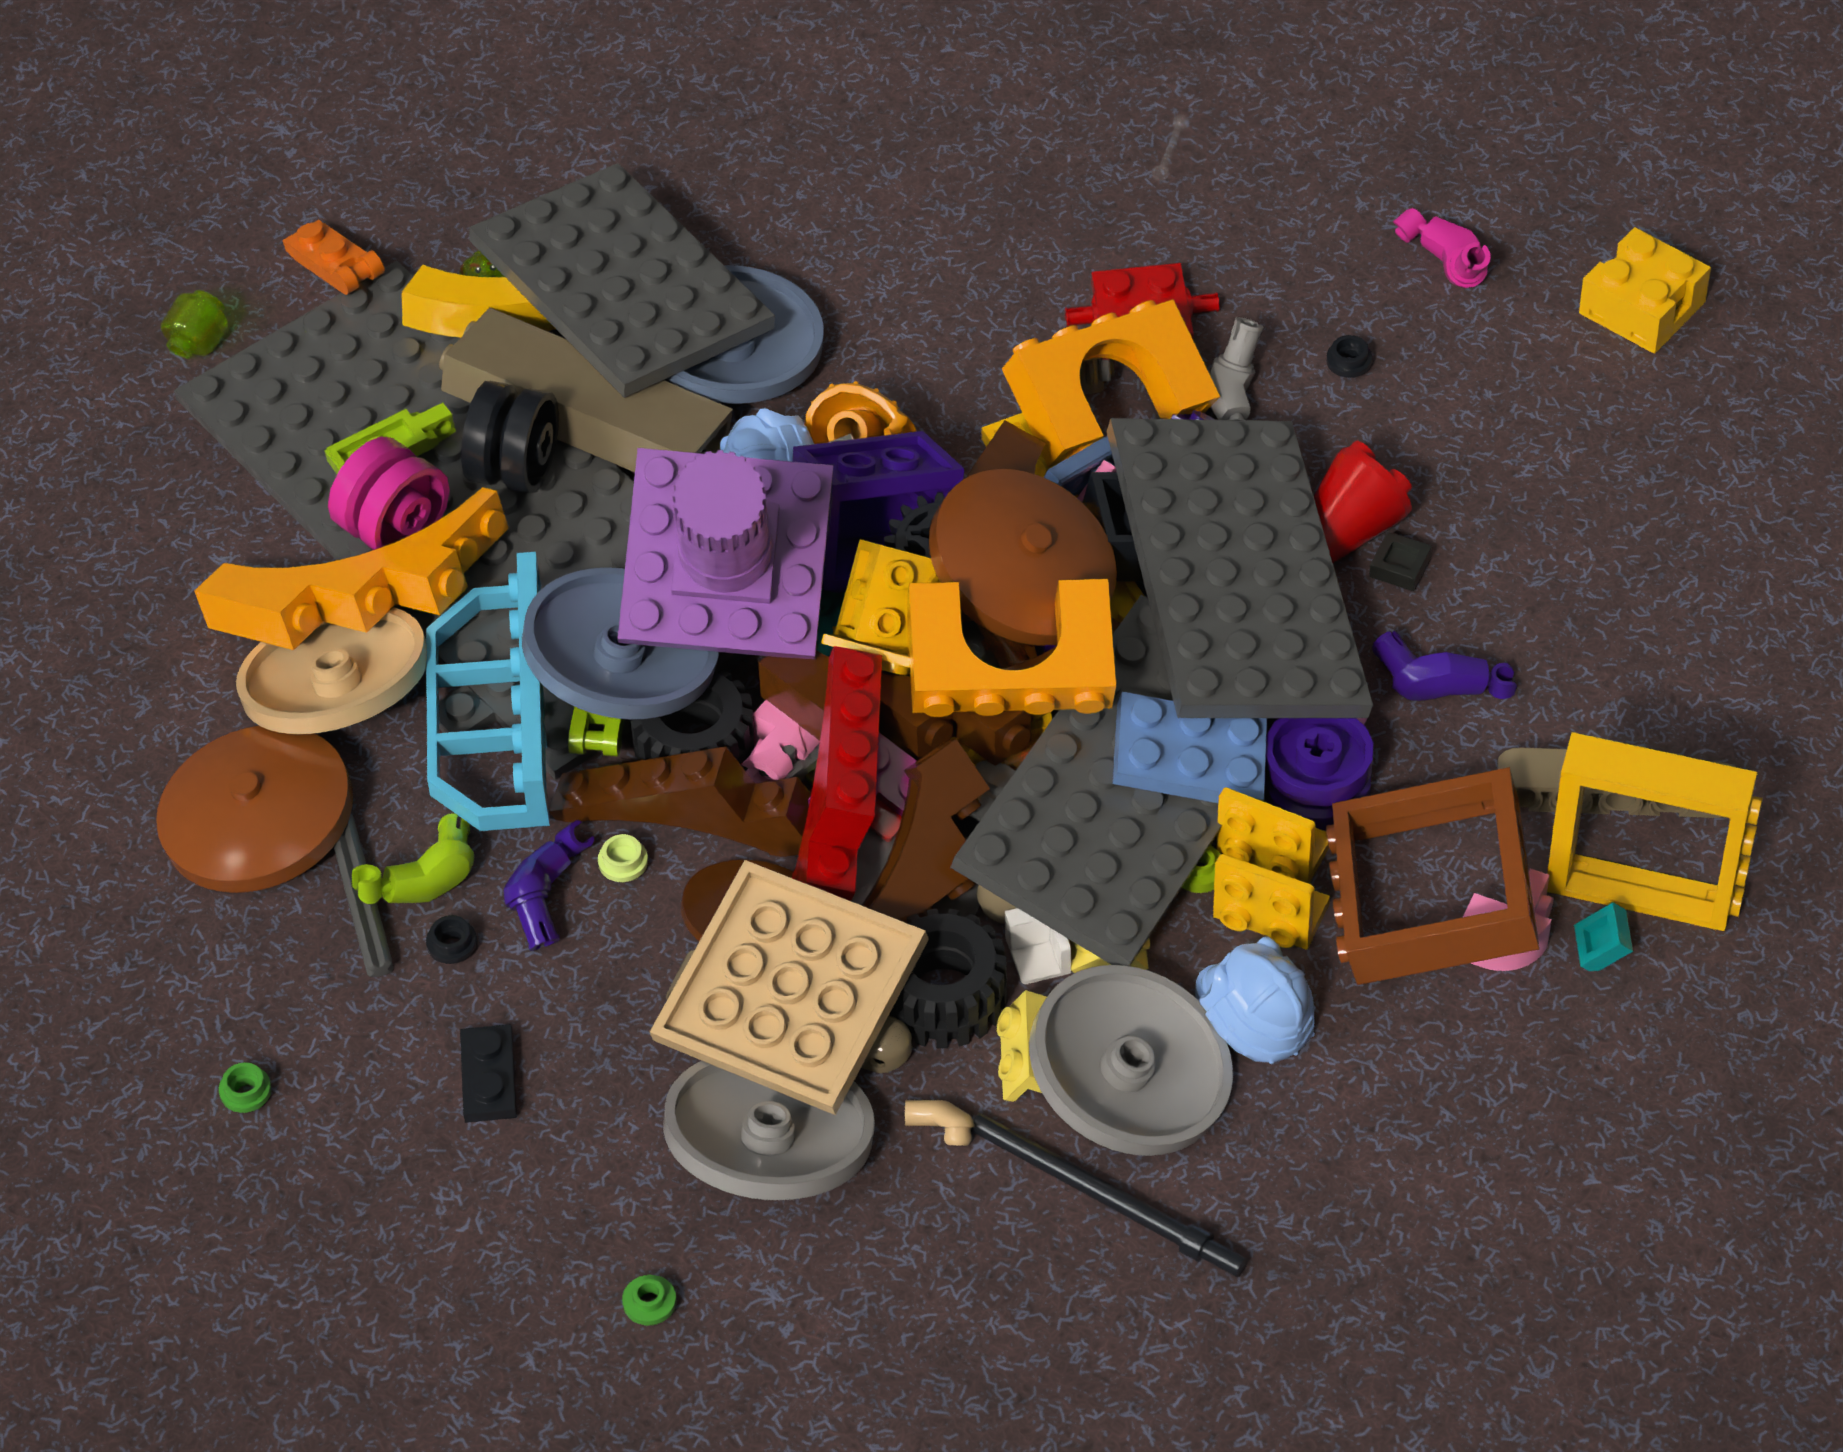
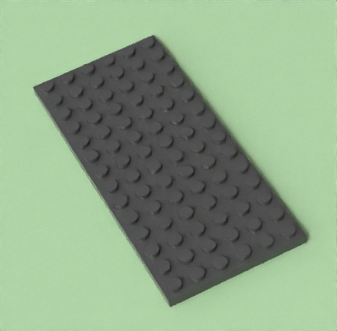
[174,260,749,780]

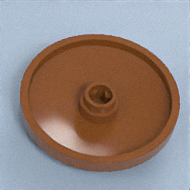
[929,469,1117,646]
[156,726,353,893]

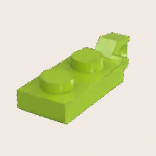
[324,402,456,474]

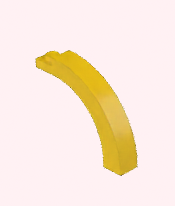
[402,265,556,338]

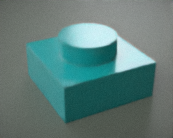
[1574,902,1633,971]

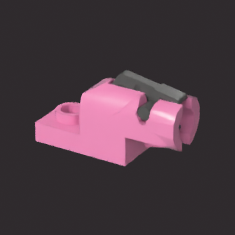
[742,700,820,783]

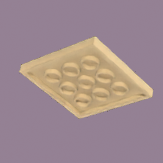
[650,860,929,1115]

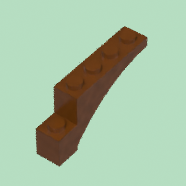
[861,739,990,923]
[549,746,811,857]

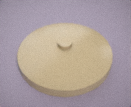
[236,607,427,734]

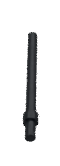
[971,1113,1248,1278]

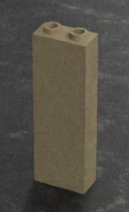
[439,307,733,472]

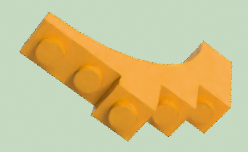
[194,487,509,650]

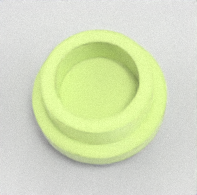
[598,834,648,882]

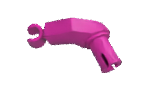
[1393,208,1491,288]

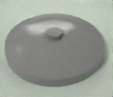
[1029,965,1233,1156]
[663,1060,875,1200]

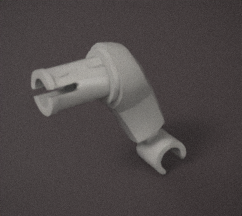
[1210,317,1264,420]

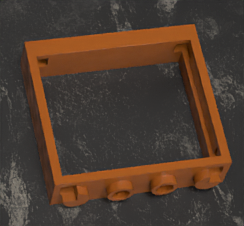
[1326,767,1540,985]

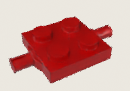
[1065,263,1220,339]

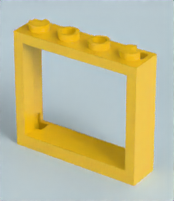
[1547,732,1763,931]

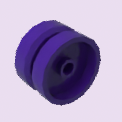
[1264,718,1373,830]

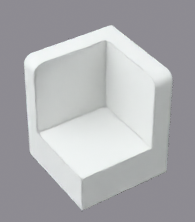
[1005,908,1071,984]

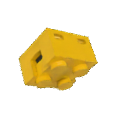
[1579,227,1711,354]

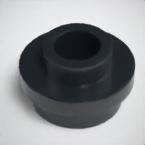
[1326,335,1372,378]
[426,915,477,964]

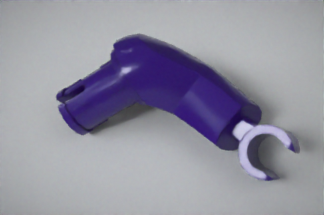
[1372,631,1517,701]
[504,820,594,951]

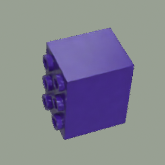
[792,431,964,593]

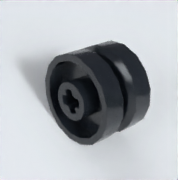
[461,381,559,493]

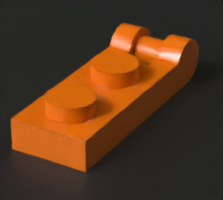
[282,220,385,295]

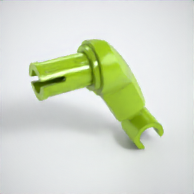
[352,814,474,904]

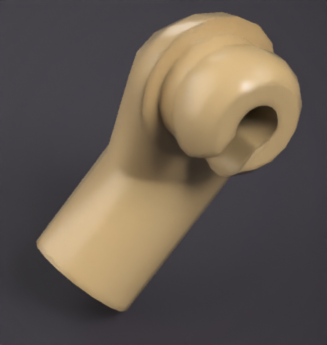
[905,1100,975,1145]

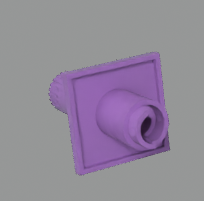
[618,448,833,659]

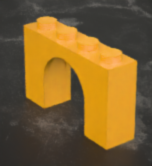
[1002,300,1220,467]
[907,579,1116,717]

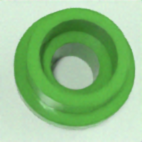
[219,1062,272,1113]
[622,1275,676,1325]

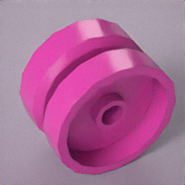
[328,437,450,550]

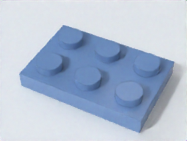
[1112,691,1267,803]

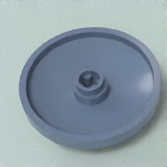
[664,265,824,404]
[522,568,719,719]

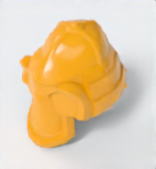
[804,381,917,444]

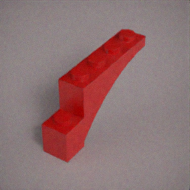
[792,646,882,901]

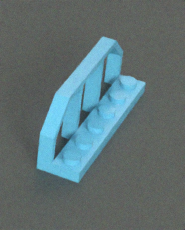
[426,552,550,831]

